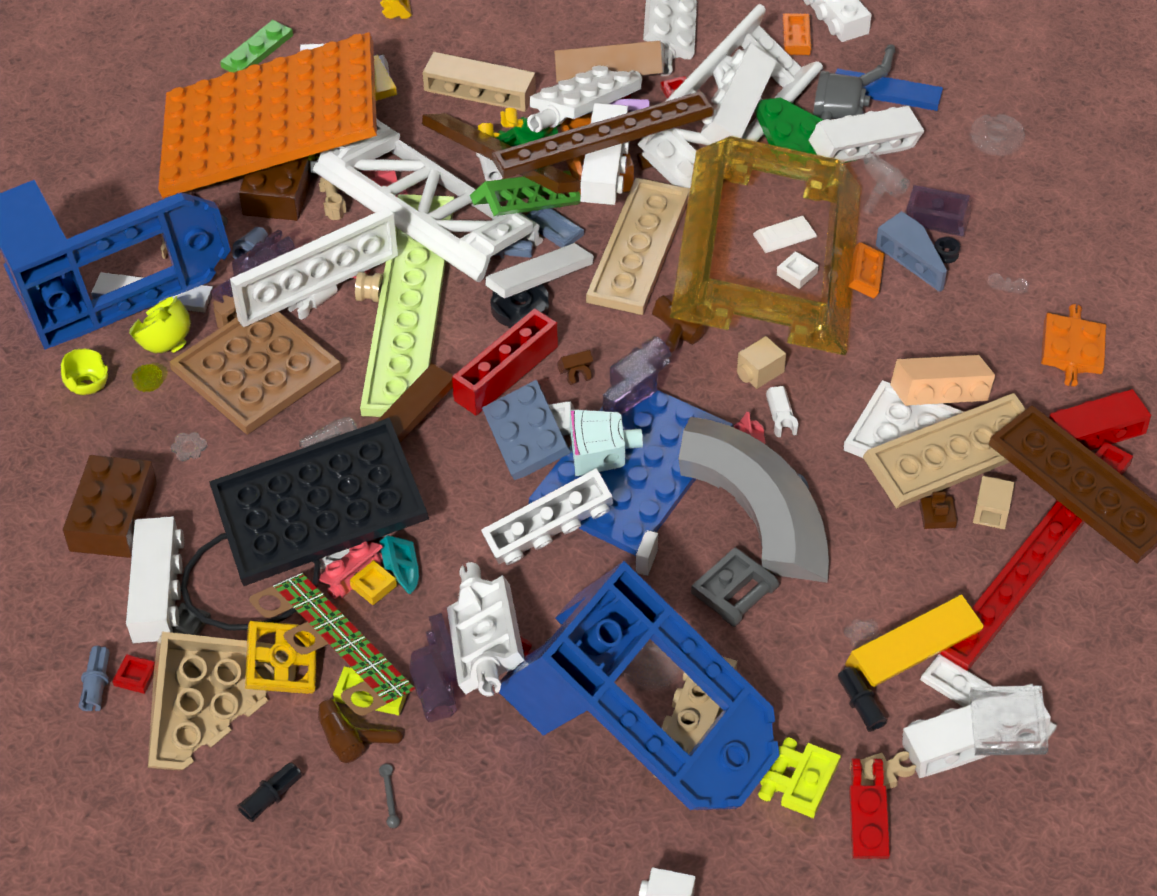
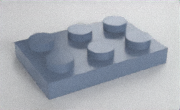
[482,380,571,480]

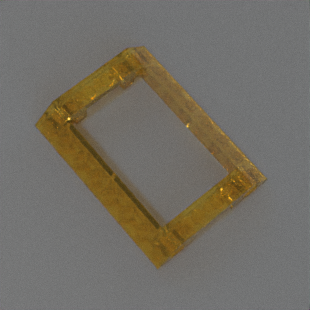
[670,136,861,355]

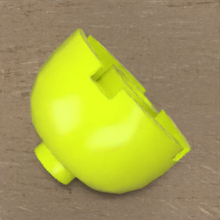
[129,296,191,353]

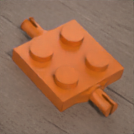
[1041,304,1106,386]

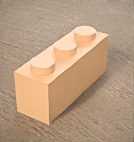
[890,355,995,406]

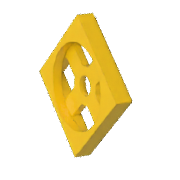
[245,621,316,694]

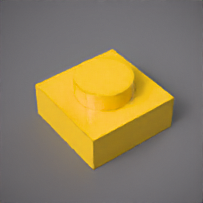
[350,560,397,605]

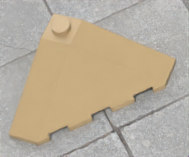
[148,632,296,770]

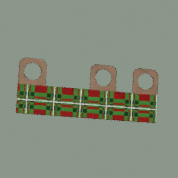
[249,573,415,715]

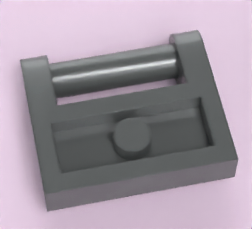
[691,547,779,627]

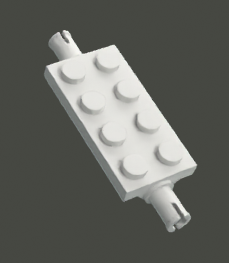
[643,0,697,76]
[527,66,642,132]
[447,562,525,696]

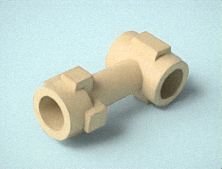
[319,177,346,220]

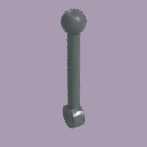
[379,764,400,828]

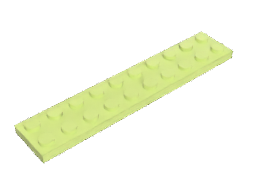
[360,194,454,417]

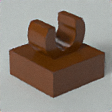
[557,350,593,385]
[919,492,957,529]

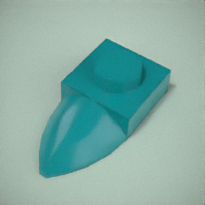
[380,535,419,594]

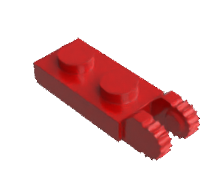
[849,758,890,859]

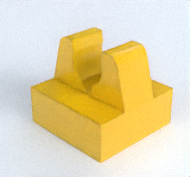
[380,0,412,19]

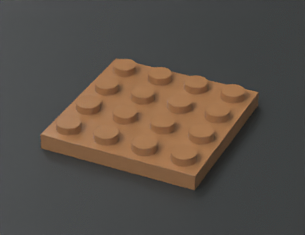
[169,312,341,435]

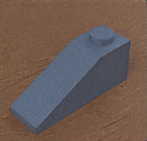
[876,211,947,292]

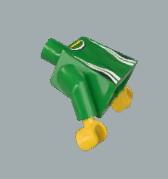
[478,108,560,147]

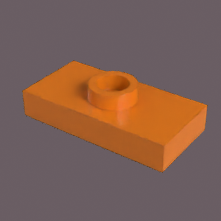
[782,13,811,55]
[848,242,884,299]

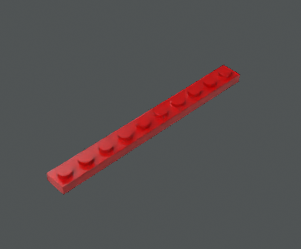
[938,441,1133,671]

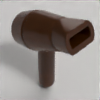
[652,295,706,353]
[318,699,403,763]

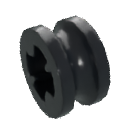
[934,237,961,263]

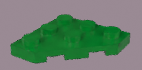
[754,97,856,173]

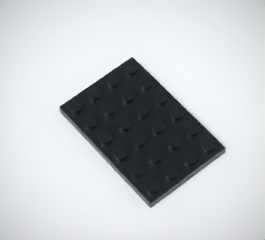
[209,417,429,586]

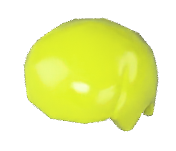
[61,348,108,395]

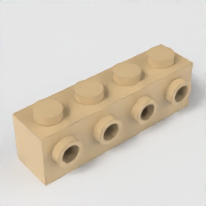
[654,656,737,777]

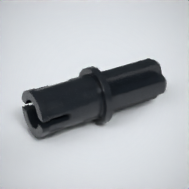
[838,666,888,732]
[237,762,302,823]

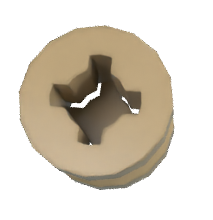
[355,272,383,302]

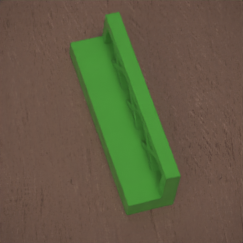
[470,171,581,216]

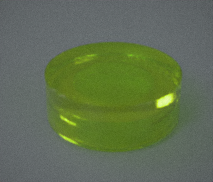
[132,364,163,392]

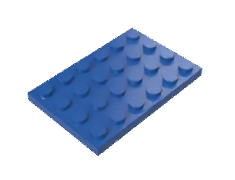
[529,376,733,556]

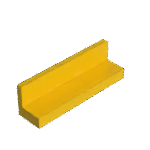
[845,595,983,687]

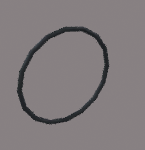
[181,533,321,631]

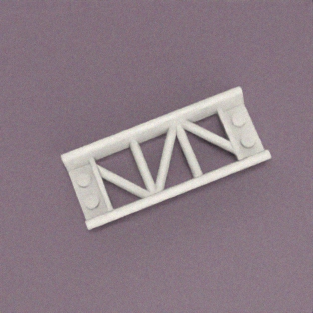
[638,4,823,197]
[313,119,543,282]

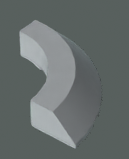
[679,417,829,583]

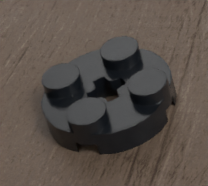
[490,284,549,328]

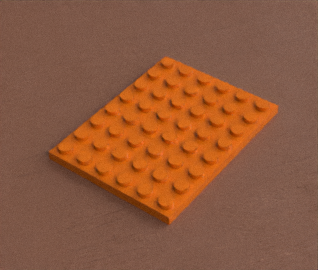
[158,32,377,198]

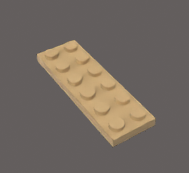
[586,178,690,315]
[863,393,1026,509]

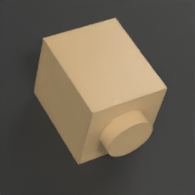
[737,336,786,389]
[973,476,1014,529]

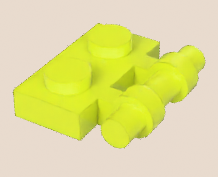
[758,737,841,818]

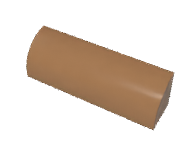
[554,41,665,83]

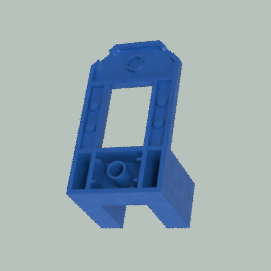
[0,180,231,349]
[499,561,779,810]

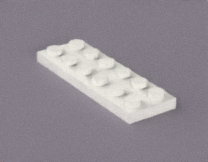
[230,207,398,327]

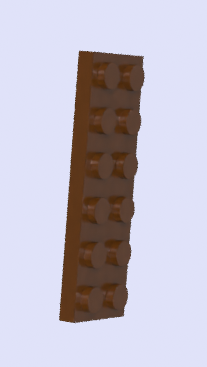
[988,405,1157,564]

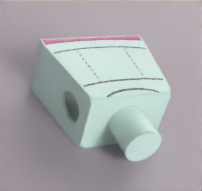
[570,410,643,476]

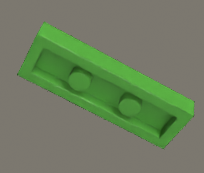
[220,20,293,72]

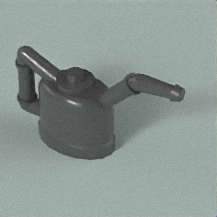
[813,44,895,120]

